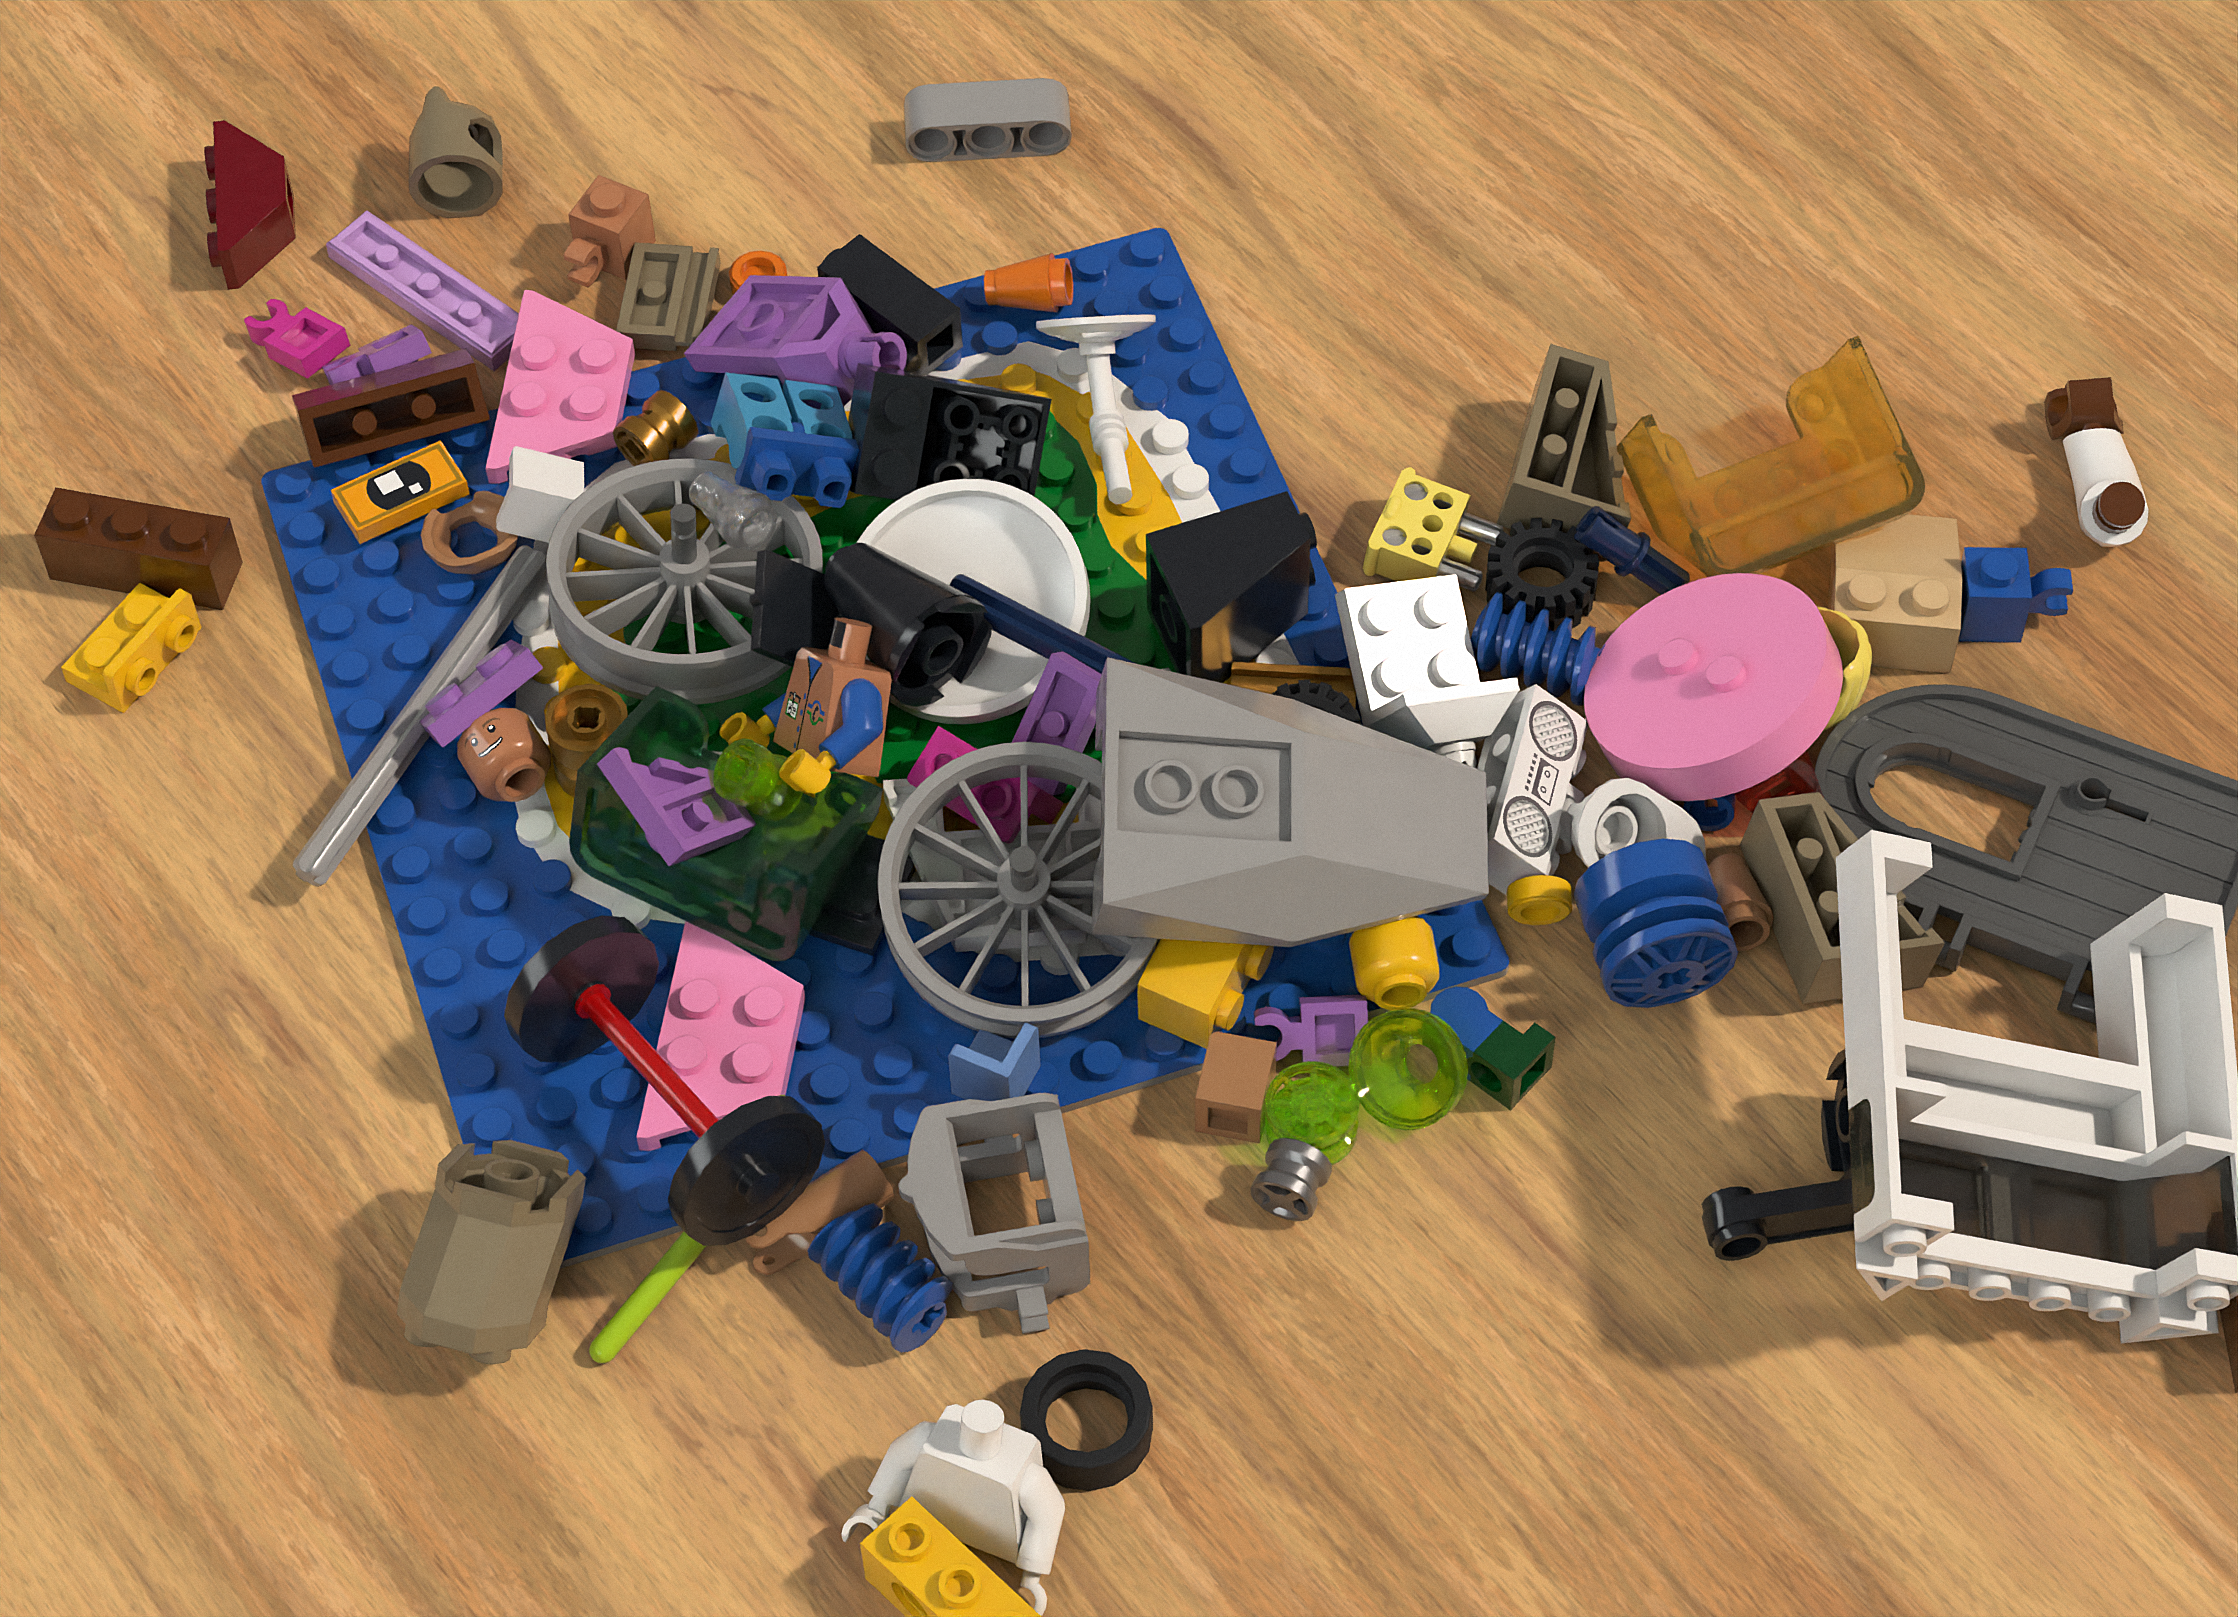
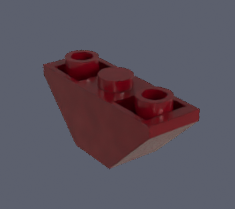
[204,120,296,290]

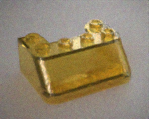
[1617,336,1925,577]

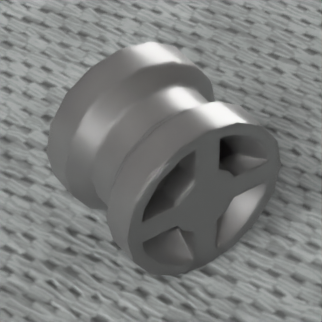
[1251,1138,1332,1221]

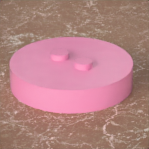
[1584,573,1843,801]

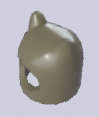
[409,86,503,218]

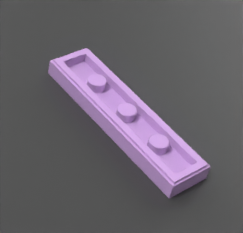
[326,211,519,371]

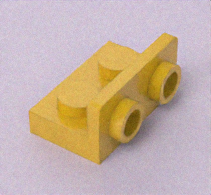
[61,583,202,713]

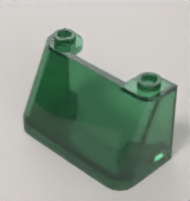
[569,686,883,961]

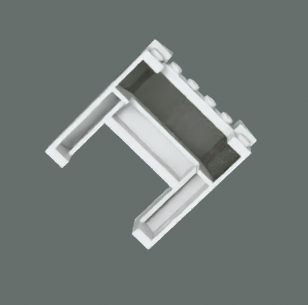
[1836,830,2238,1344]

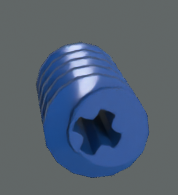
[1470,592,1606,706]
[808,1203,953,1353]

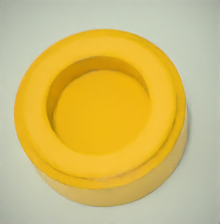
[1506,875,1573,925]

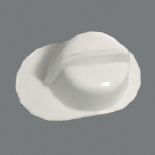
[1567,778,1706,868]

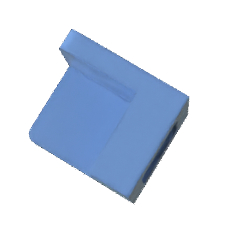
[948,1023,1041,1101]

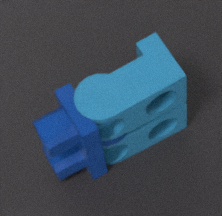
[711,372,859,508]

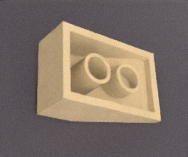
[1828,508,1962,674]

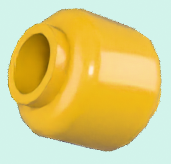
[1349,916,1440,1010]

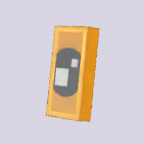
[331,440,470,544]

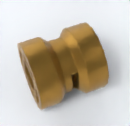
[613,390,699,466]

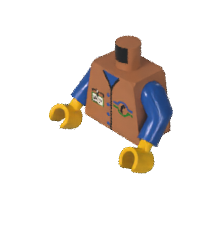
[720,618,892,794]

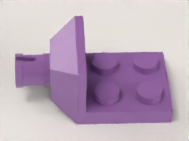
[684,275,907,409]

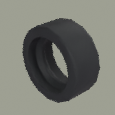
[1020,1349,1153,1491]

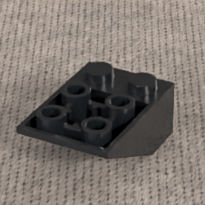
[848,363,1052,500]

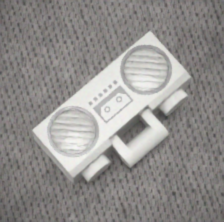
[1477,684,1588,896]

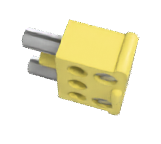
[1363,467,1503,592]

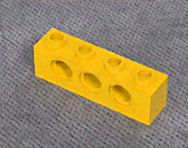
[860,1496,1042,1617]

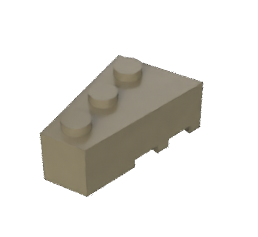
[1497,344,1631,558]
[1740,792,1945,1004]

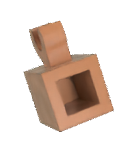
[563,175,656,288]

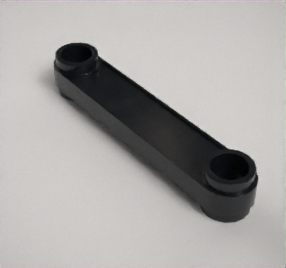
[1701,1161,2032,1261]

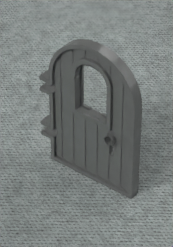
[1810,684,2238,1025]

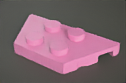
[485,290,635,484]
[637,920,805,1151]

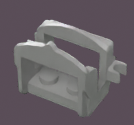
[899,1093,1090,1334]

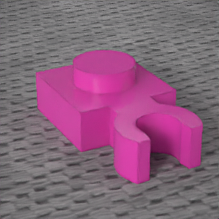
[244,299,351,379]

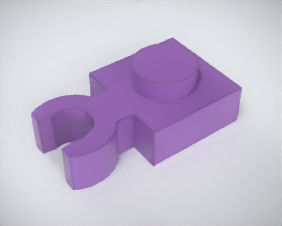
[322,324,432,385]
[1254,994,1369,1068]

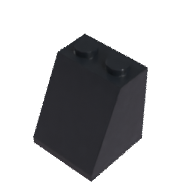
[1146,491,1317,683]

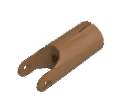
[745,1150,894,1275]

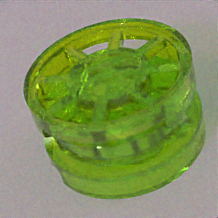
[1265,1061,1360,1165]

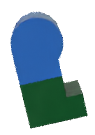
[1428,986,1556,1111]

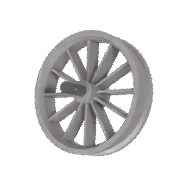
[546,459,823,705]
[878,742,1160,1039]

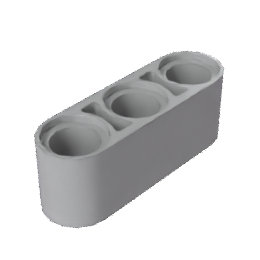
[904,78,1072,162]

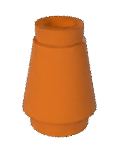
[984,253,1073,312]

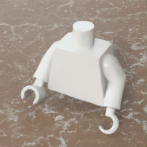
[841,1400,1065,1616]

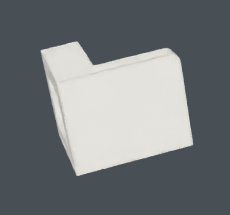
[496,446,584,543]

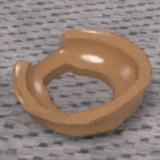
[421,491,518,575]

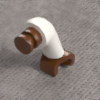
[2044,377,2149,547]

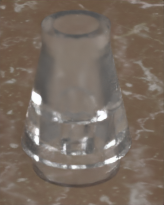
[689,472,778,550]

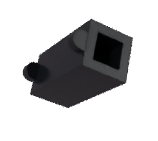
[817,234,963,375]

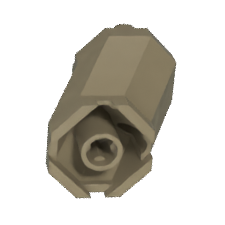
[397,1140,586,1364]

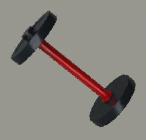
[504,915,825,1246]

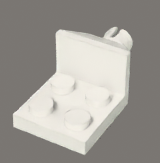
[1335,575,1519,769]

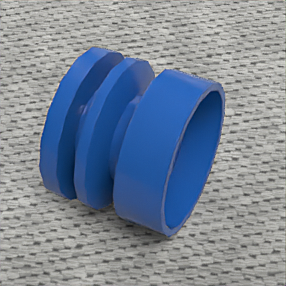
[1574,838,1738,1008]

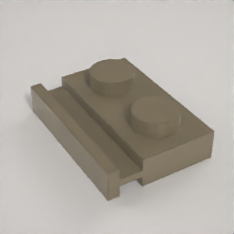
[616,242,721,351]

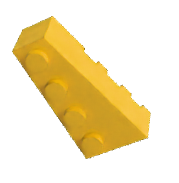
[1137,939,1274,1049]

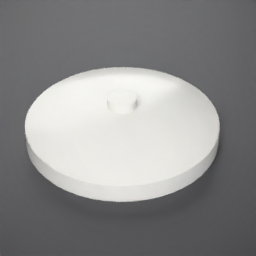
[842,479,1091,724]

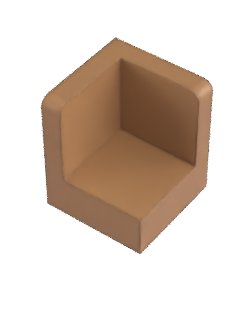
[1195,1032,1277,1144]

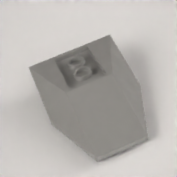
[1092,657,1489,947]

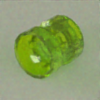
[713,738,803,821]

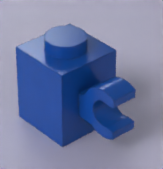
[1959,547,2073,642]

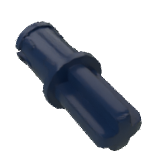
[1574,506,1690,595]

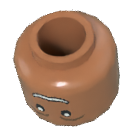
[457,708,551,802]

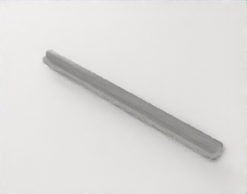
[293,545,546,887]

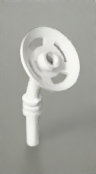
[1036,315,1156,504]

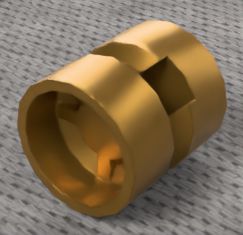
[545,684,637,802]

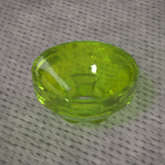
[1348,1008,1468,1130]

